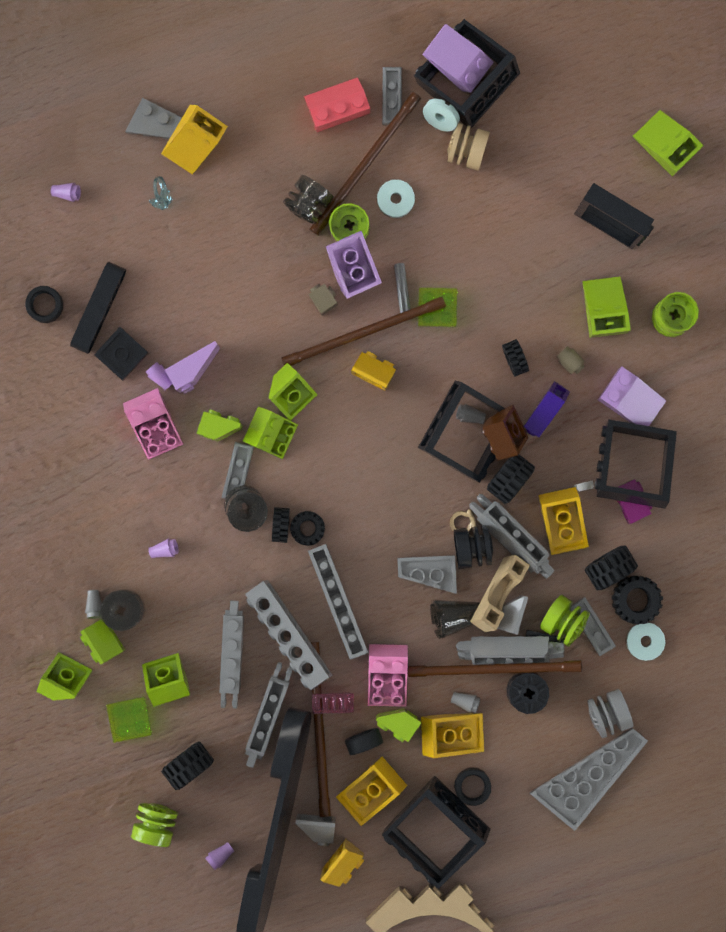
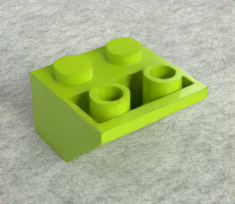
[243,406,298,459]
[197,409,243,442]
[80,618,125,665]
[376,708,421,742]

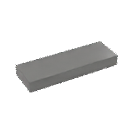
[382,67,402,125]
[221,442,254,502]
[571,597,616,656]

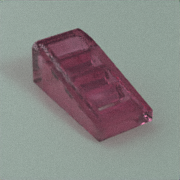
[312,692,354,714]

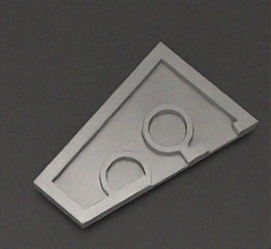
[125,98,182,139]
[397,555,457,594]

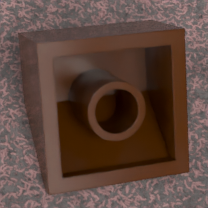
[482,404,529,460]

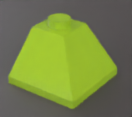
[268,363,318,421]
[36,652,92,701]

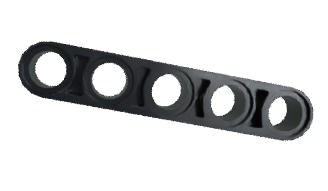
[70,261,126,354]

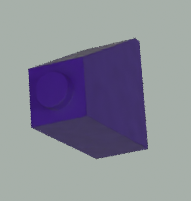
[524,381,570,437]

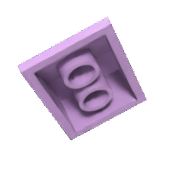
[422,24,494,92]
[326,231,382,299]
[165,341,220,394]
[597,367,666,426]

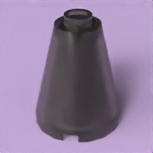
[430,600,480,639]

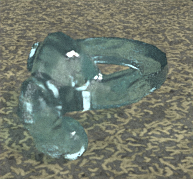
[149,176,172,210]

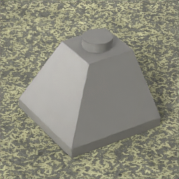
[497,595,528,635]
[296,814,336,846]

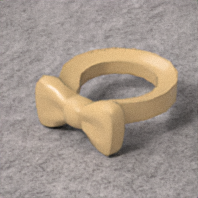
[450,509,477,532]

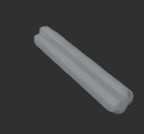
[394,263,410,313]

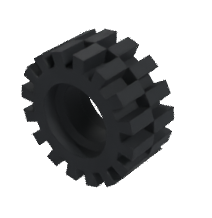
[502,339,529,377]
[272,507,290,543]
[290,511,325,546]

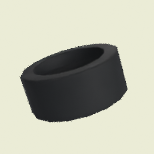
[25,286,64,323]
[345,728,383,755]
[454,767,492,806]

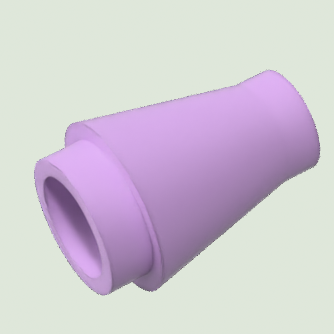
[51,183,81,202]
[146,362,172,390]
[149,538,179,558]
[205,842,234,870]

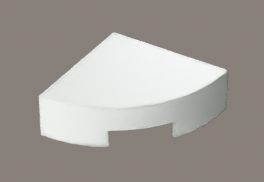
[574,481,594,492]

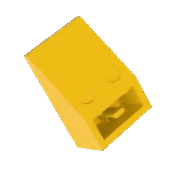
[161,105,228,175]

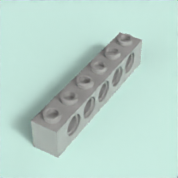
[308,544,368,660]
[245,580,333,690]

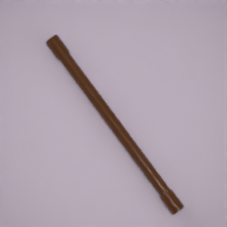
[309,92,421,236]
[281,296,446,366]
[310,642,331,817]
[407,660,582,677]

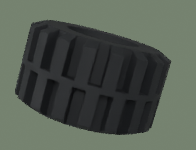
[487,454,535,504]
[585,545,638,590]
[611,576,663,625]
[161,742,214,790]

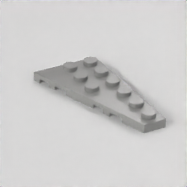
[530,728,648,831]

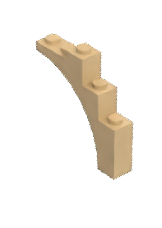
[366,882,495,932]

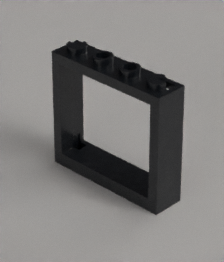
[574,183,654,249]
[418,380,505,483]
[594,419,677,509]

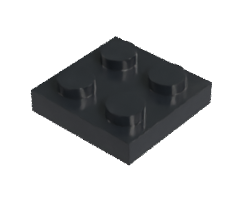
[94,327,148,381]

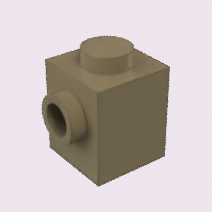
[309,284,338,315]

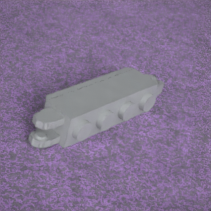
[469,494,555,579]
[219,600,244,709]
[456,636,565,665]
[245,662,293,768]

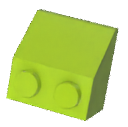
[142,653,190,707]

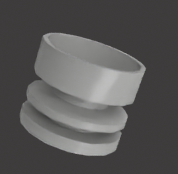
[587,689,633,738]

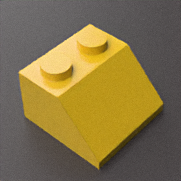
[351,351,396,391]

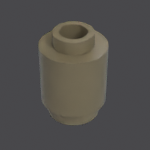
[557,346,585,374]

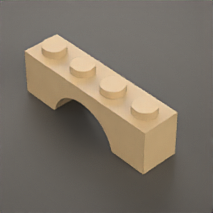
[470,555,530,632]

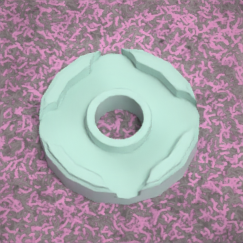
[423,99,460,132]
[377,180,415,218]
[627,622,665,661]

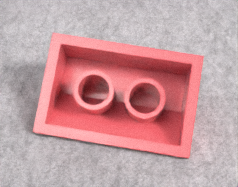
[304,77,370,132]

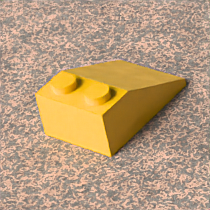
[538,487,589,555]
[421,713,484,758]
[336,756,408,826]
[320,838,364,887]

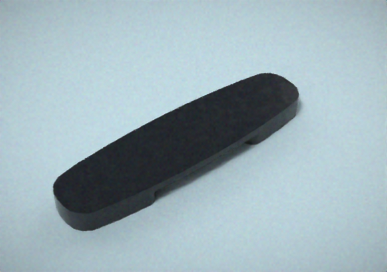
[236,707,312,932]

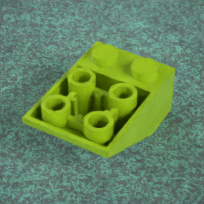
[632,110,704,177]
[582,276,631,338]

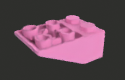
[123,388,183,460]
[368,644,408,707]

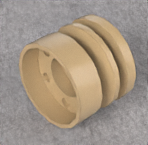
[447,123,490,171]

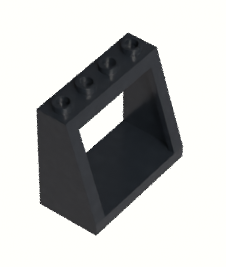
[414,19,520,128]
[382,776,491,889]

